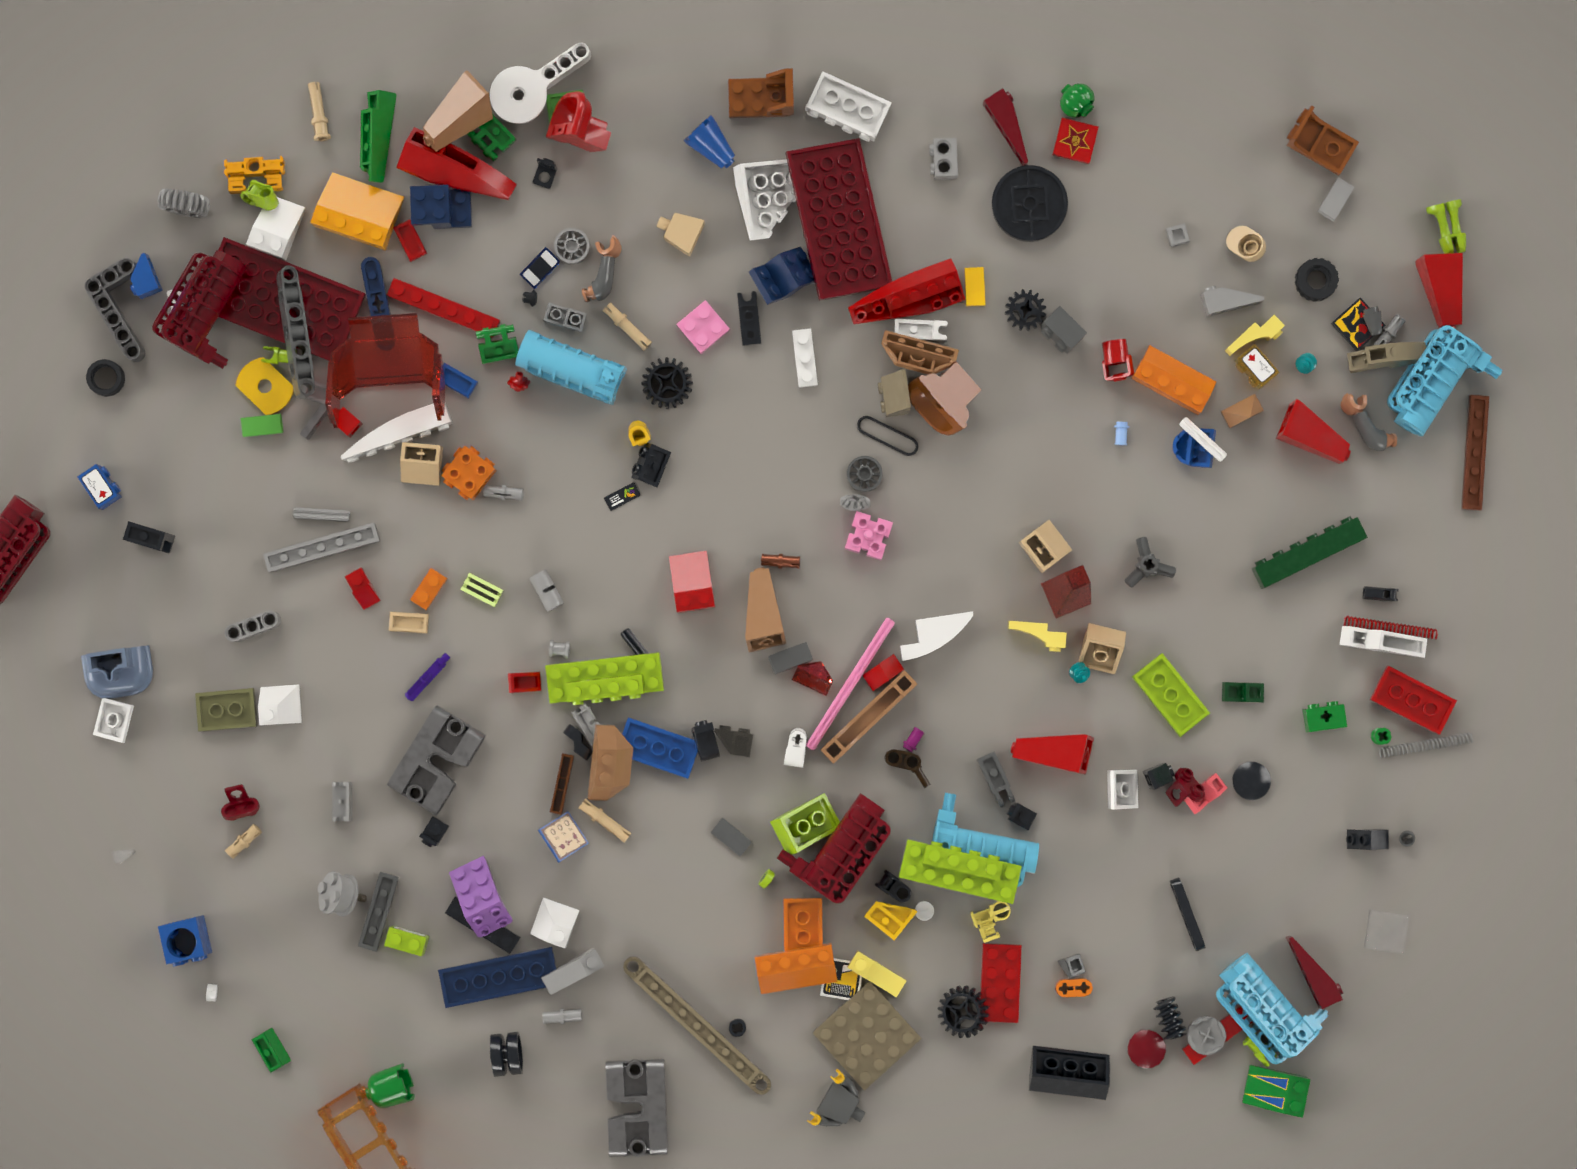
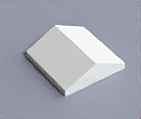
[93,698,134,743]

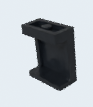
[123,521,175,554]

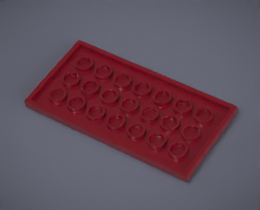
[785,138,892,301]
[218,237,366,364]

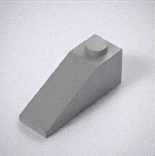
[1200,286,1264,317]
[541,949,604,995]

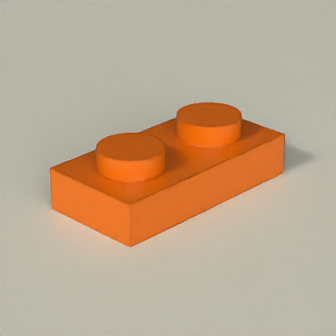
[410,568,448,610]

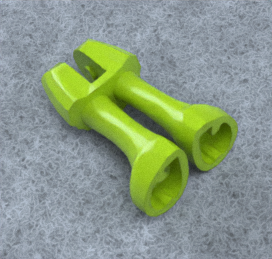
[1426,199,1466,254]

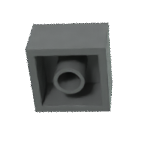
[1040,306,1087,354]

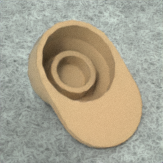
[1226,226,1266,262]

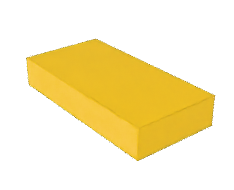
[964,267,986,307]

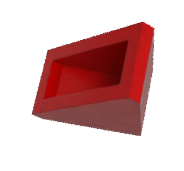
[862,654,905,691]
[508,672,541,693]

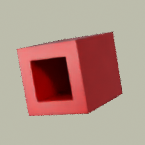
[331,407,363,438]

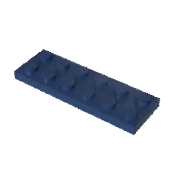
[438,946,557,1008]

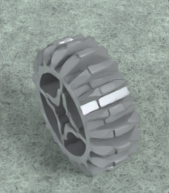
[157,188,210,218]

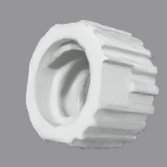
[206,984,218,1002]

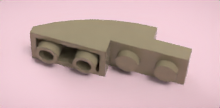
[1347,342,1428,373]

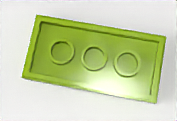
[1132,653,1210,737]

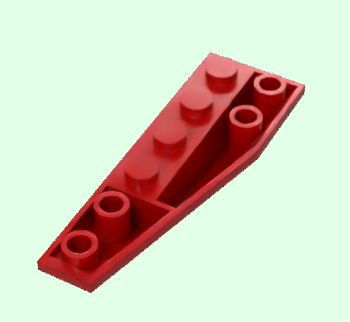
[396,127,517,200]
[848,258,966,324]

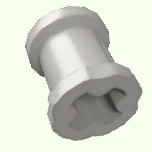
[549,640,570,659]

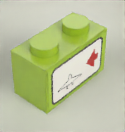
[384,926,429,956]

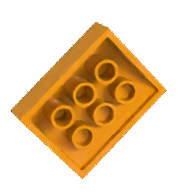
[310,172,405,251]

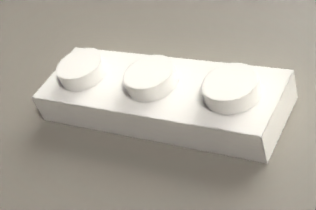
[792,328,818,388]

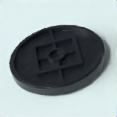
[992,165,1068,242]

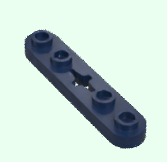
[361,257,396,351]

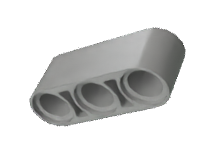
[224,611,281,642]

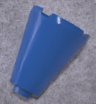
[683,115,735,169]

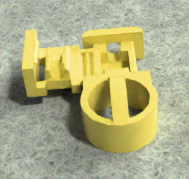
[970,901,1011,943]

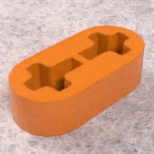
[1055,978,1093,997]

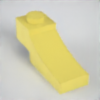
[1225,315,1285,356]
[1007,621,1067,652]
[847,950,906,997]

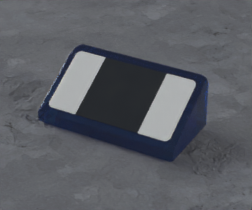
[520,247,560,289]

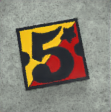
[1331,298,1386,351]

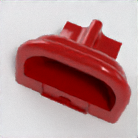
[546,91,611,152]

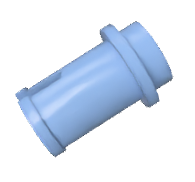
[1114,422,1129,445]

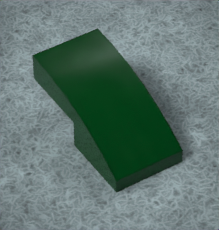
[1222,682,1264,703]

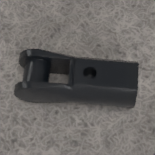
[1362,586,1399,602]

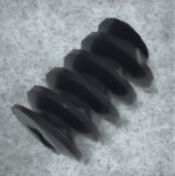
[1153,996,1187,1040]

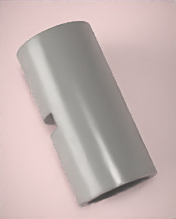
[529,569,564,612]

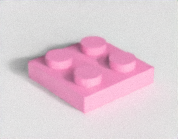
[676,300,730,354]

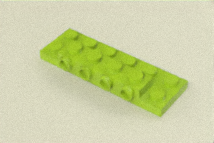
[545,652,664,705]
[899,839,1022,904]

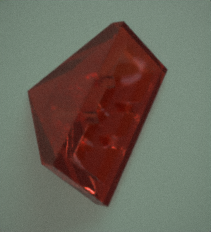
[792,661,833,696]

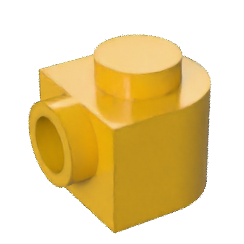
[628,420,651,446]

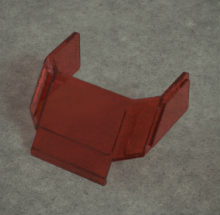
[325,313,445,428]

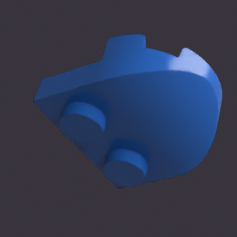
[1173,428,1216,468]

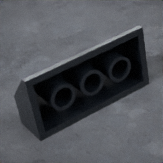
[1029,1046,1110,1100]

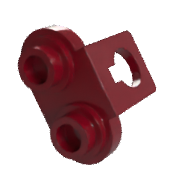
[1165,768,1205,807]
[221,784,260,821]

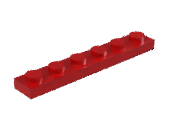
[387,278,500,338]

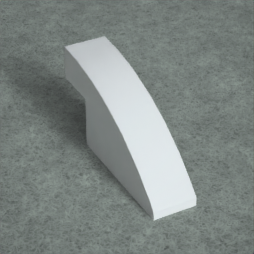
[900,611,973,661]
[1340,626,1427,658]

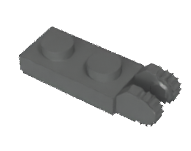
[977,751,1015,808]

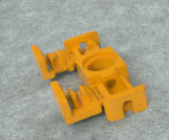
[224,156,285,194]

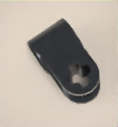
[875,869,911,902]

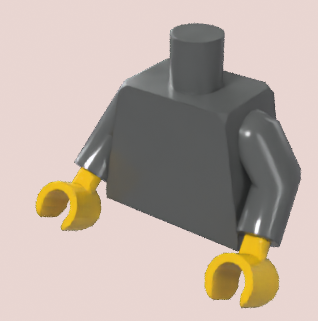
[807,1069,865,1127]

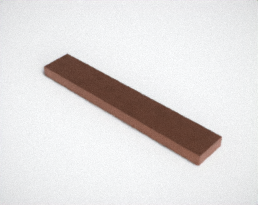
[1461,395,1489,511]

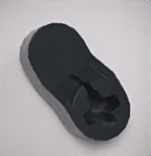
[563,724,593,761]

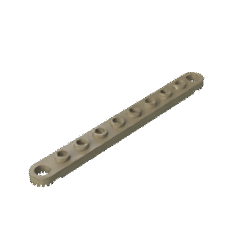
[623,956,771,1095]

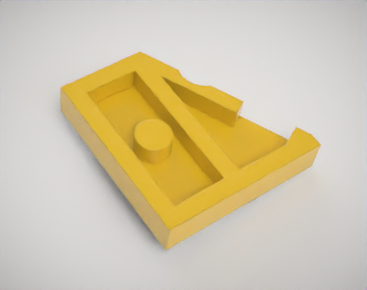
[864,901,918,941]

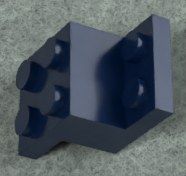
[410,185,472,229]
[749,246,815,305]

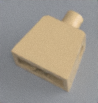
[657,213,705,256]

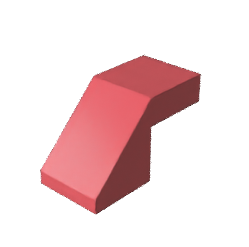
[1184,773,1227,814]

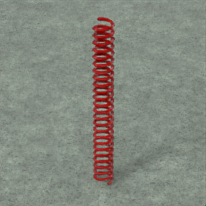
[1344,616,1438,640]

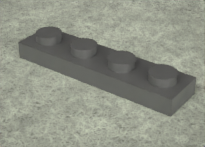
[358,872,399,952]

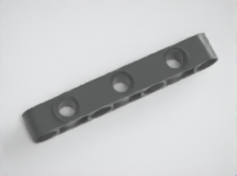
[276,266,315,399]

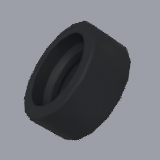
[86,359,125,397]

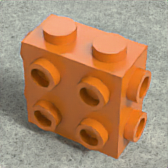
[441,446,497,501]

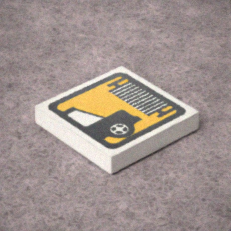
[820,958,862,1000]

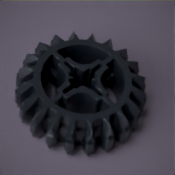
[641,357,693,409]
[938,985,990,1038]

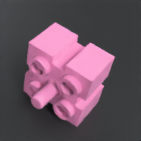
[845,511,893,560]

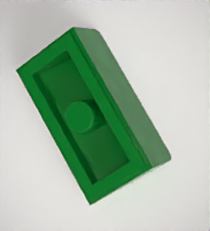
[251,1028,291,1073]

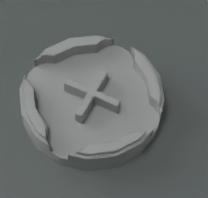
[1187,1016,1226,1055]

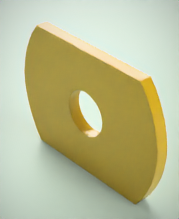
[235,357,294,415]

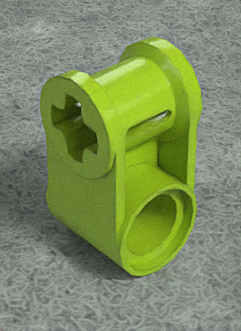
[240,180,279,211]

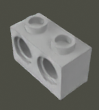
[929,138,958,180]

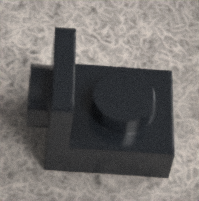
[1007,802,1037,830]
[419,816,449,847]

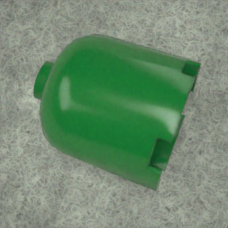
[365,1063,415,1108]

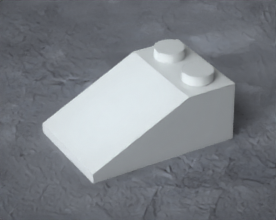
[246,197,306,261]

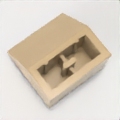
[400,442,443,486]
[1019,520,1072,573]

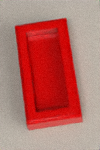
[393,219,428,262]

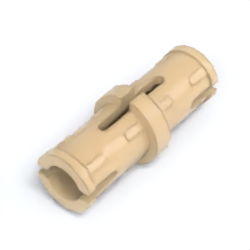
[225,824,262,859]

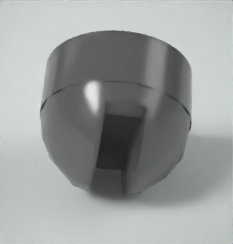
[1399,830,1415,847]

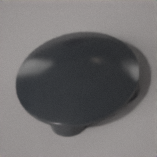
[1232,762,1271,800]

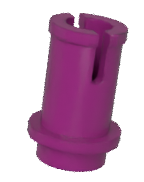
[903,727,925,753]

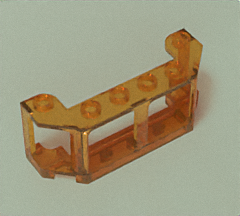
[317,1083,416,1169]

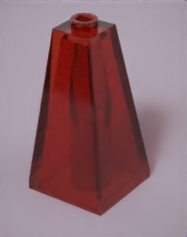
[1041,565,1091,619]

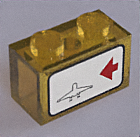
[1234,343,1280,389]

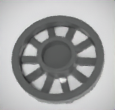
[847,456,883,492]

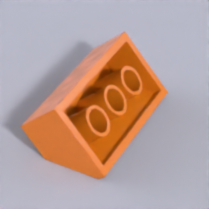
[1131,345,1216,415]
[755,943,838,994]

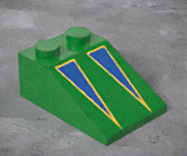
[1242,1065,1311,1118]

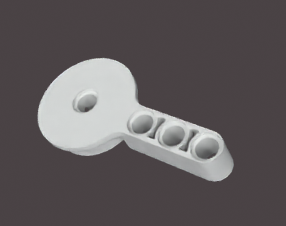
[490,43,591,124]

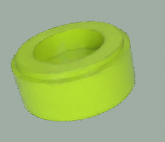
[758,869,775,888]

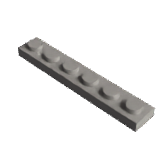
[263,523,380,573]

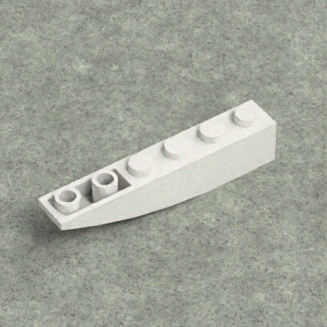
[341,400,453,463]

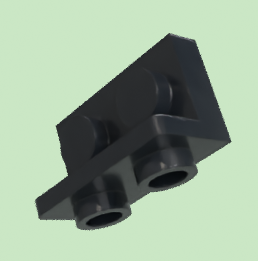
[631,443,671,488]

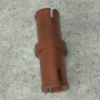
[761,553,800,569]

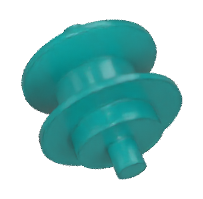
[1295,353,1317,374]
[1069,662,1091,683]

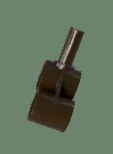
[885,749,931,789]

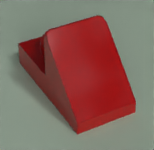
[344,567,381,610]

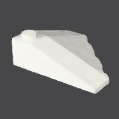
[733,159,796,241]

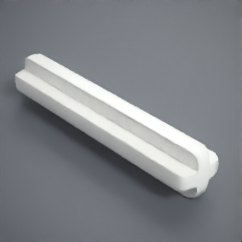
[1179,417,1227,462]

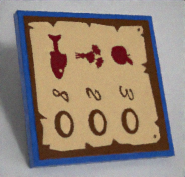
[538,811,589,863]

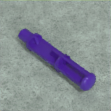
[405,653,451,701]

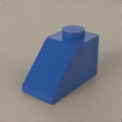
[130,253,163,299]

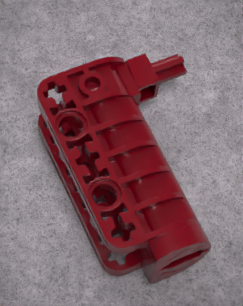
[152,250,247,369]
[0,495,50,604]
[777,793,891,903]

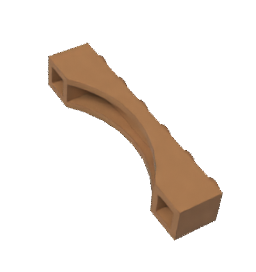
[820,670,918,764]

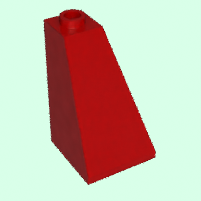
[1415,253,1463,331]
[1276,399,1351,464]
[1011,734,1094,775]

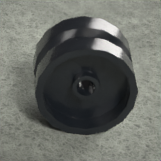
[490,1032,523,1077]

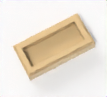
[389,612,429,633]

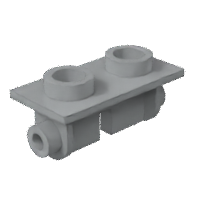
[571,704,600,746]

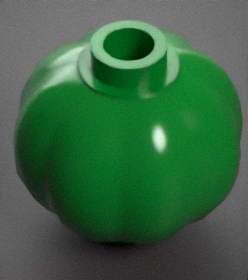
[1060,83,1095,118]

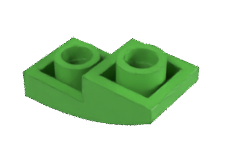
[241,414,284,437]

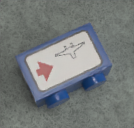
[77,464,122,510]

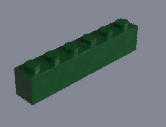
[1251,516,1368,589]

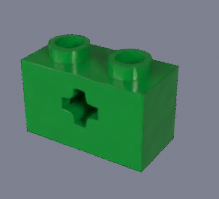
[1302,701,1347,732]

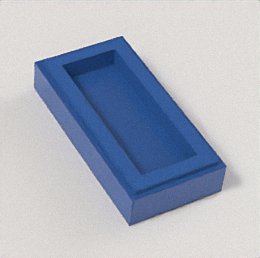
[435,363,478,399]

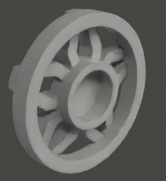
[554,228,590,264]

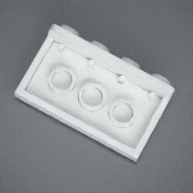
[805,71,892,142]

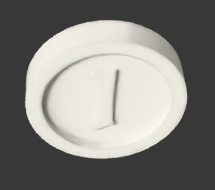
[915,901,934,921]

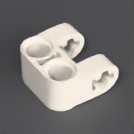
[784,728,807,768]

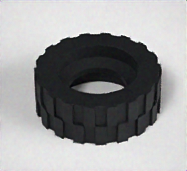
[1295,258,1339,302]

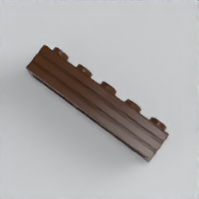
[550,753,574,815]

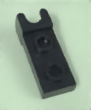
[737,291,761,346]

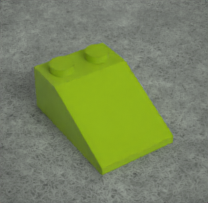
[770,793,840,855]

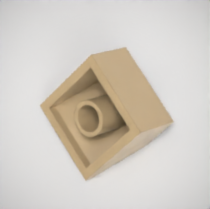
[1078,623,1126,674]

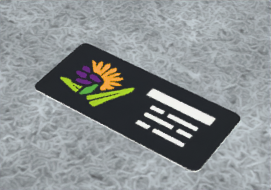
[604,482,641,511]

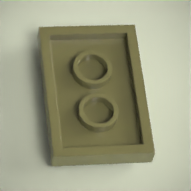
[195,688,257,732]

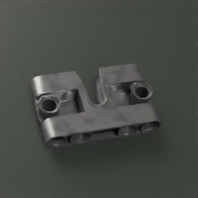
[387,705,486,816]
[606,1059,668,1157]

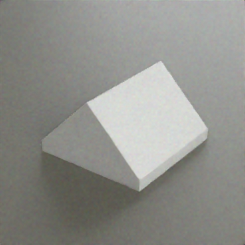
[1107,770,1138,809]

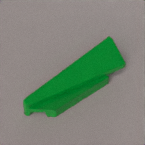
[360,90,397,183]

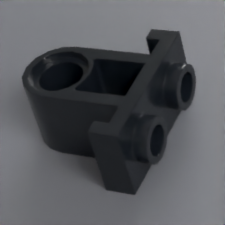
[691,720,720,762]
[1346,829,1389,850]

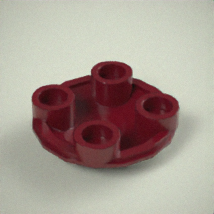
[1127,1030,1166,1069]

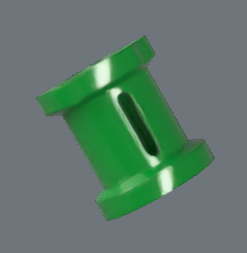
[1371,728,1392,745]

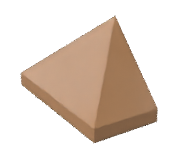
[1221,394,1264,428]

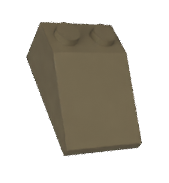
[878,369,911,417]

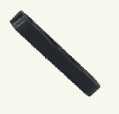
[1170,877,1206,951]

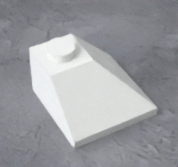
[258,684,302,726]
[530,897,580,948]

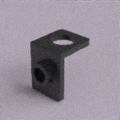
[533,158,557,189]

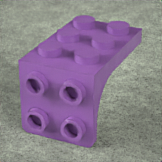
[449,856,513,937]

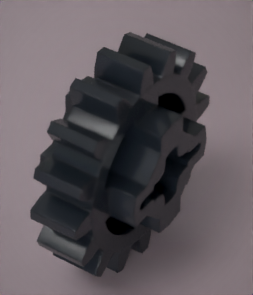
[1005,289,1046,331]

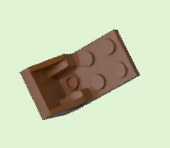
[728,68,794,118]

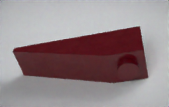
[982,88,1028,166]
[1286,936,1343,1009]

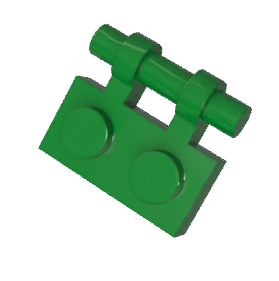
[467,114,517,162]
[476,324,519,364]

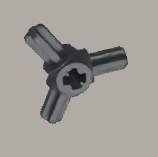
[1124,537,1176,588]

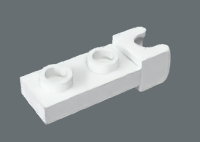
[894,319,948,342]

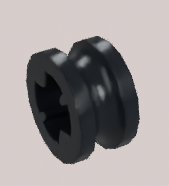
[729,1019,746,1037]

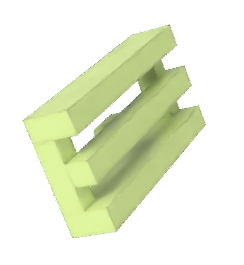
[460,573,504,607]

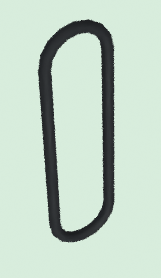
[857,416,918,456]

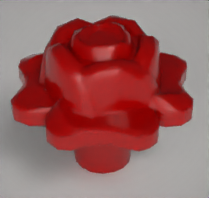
[507,371,531,392]

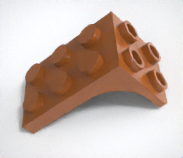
[1286,105,1359,176]

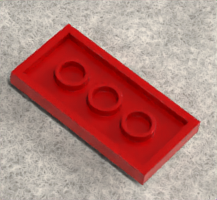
[1370,666,1457,735]
[980,943,1022,1023]

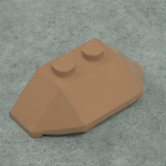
[881,330,959,374]
[587,724,633,801]

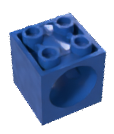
[158,915,212,967]

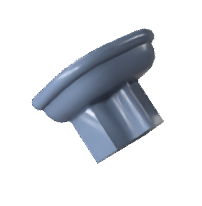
[81,645,153,699]

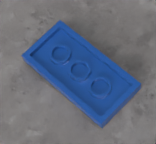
[622,717,698,779]

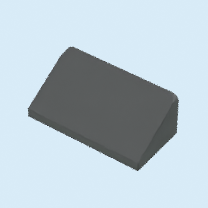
[711,817,752,856]

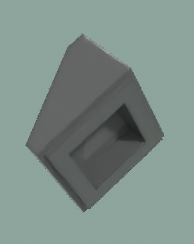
[1058,954,1086,978]

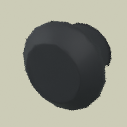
[522,290,537,307]

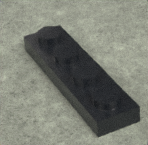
[445,896,521,954]

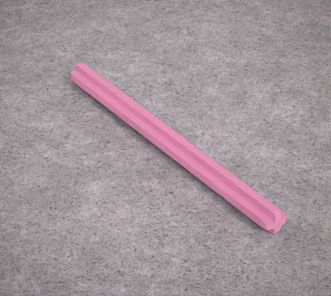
[806,618,895,750]

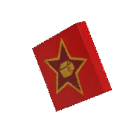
[1052,118,1099,164]

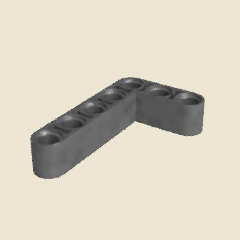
[84,258,145,362]

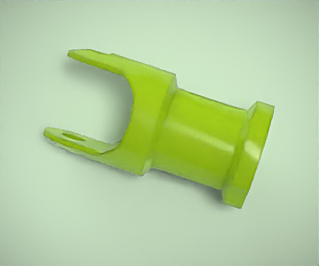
[261,346,297,364]
[1243,1033,1277,1067]

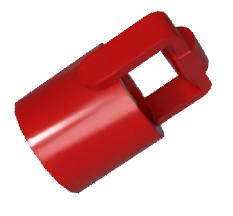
[1102,339,1134,382]

